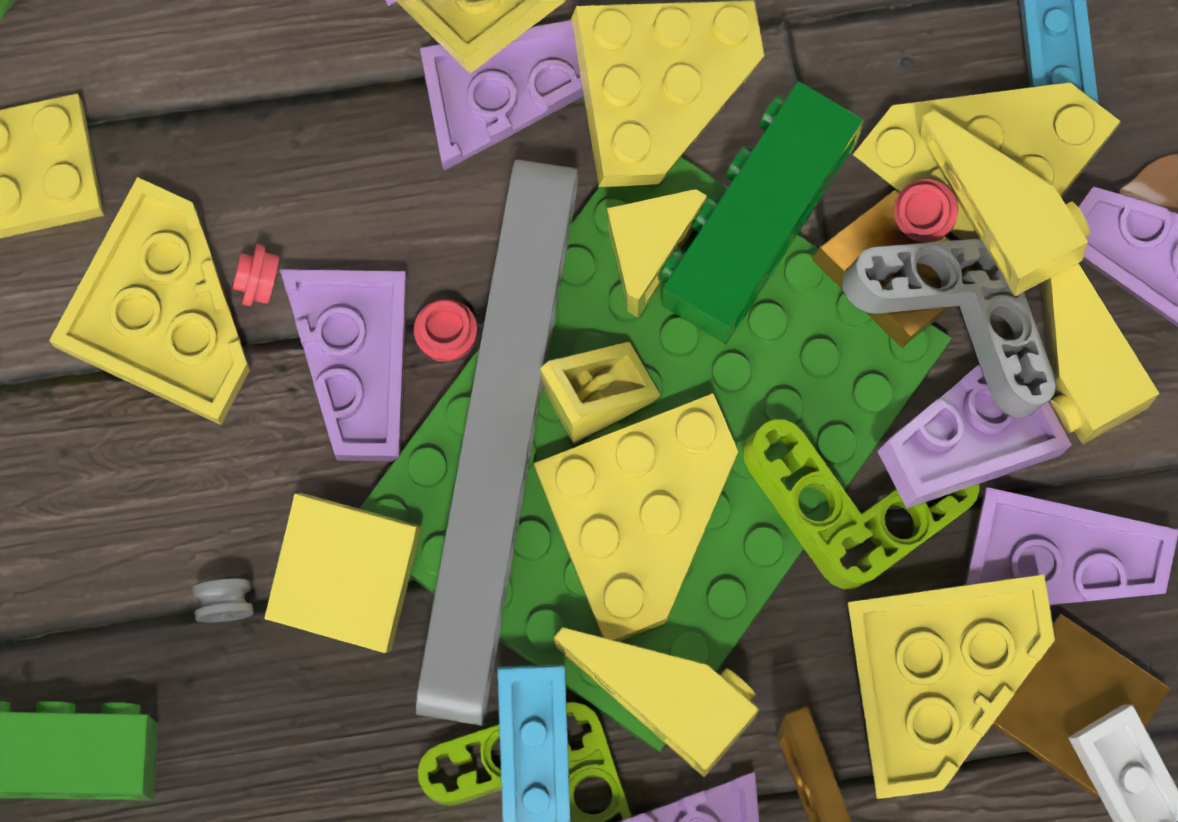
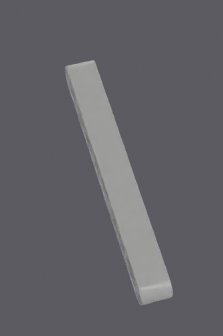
[416,159,579,726]

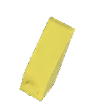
[921,110,1090,296]
[1041,263,1160,445]
[554,628,759,777]

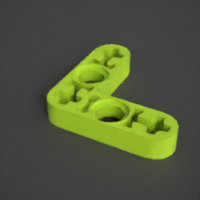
[743,419,980,589]
[418,702,632,822]

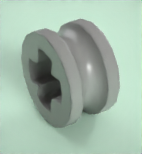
[192,579,254,623]

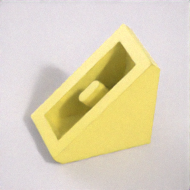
[607,189,707,318]
[540,341,661,445]

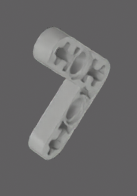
[842,239,1056,418]

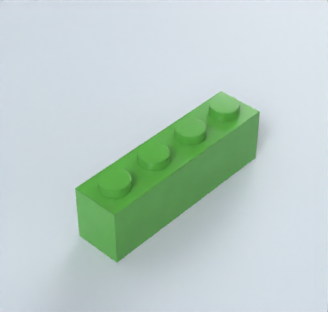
[0,701,158,801]

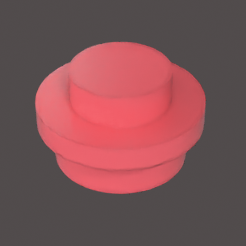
[894,179,959,242]
[232,244,279,307]
[414,299,477,362]

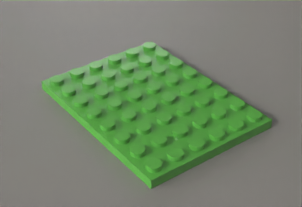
[359,157,952,755]

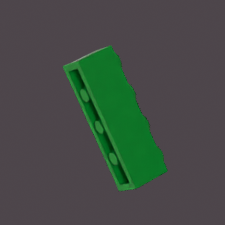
[658,81,864,345]

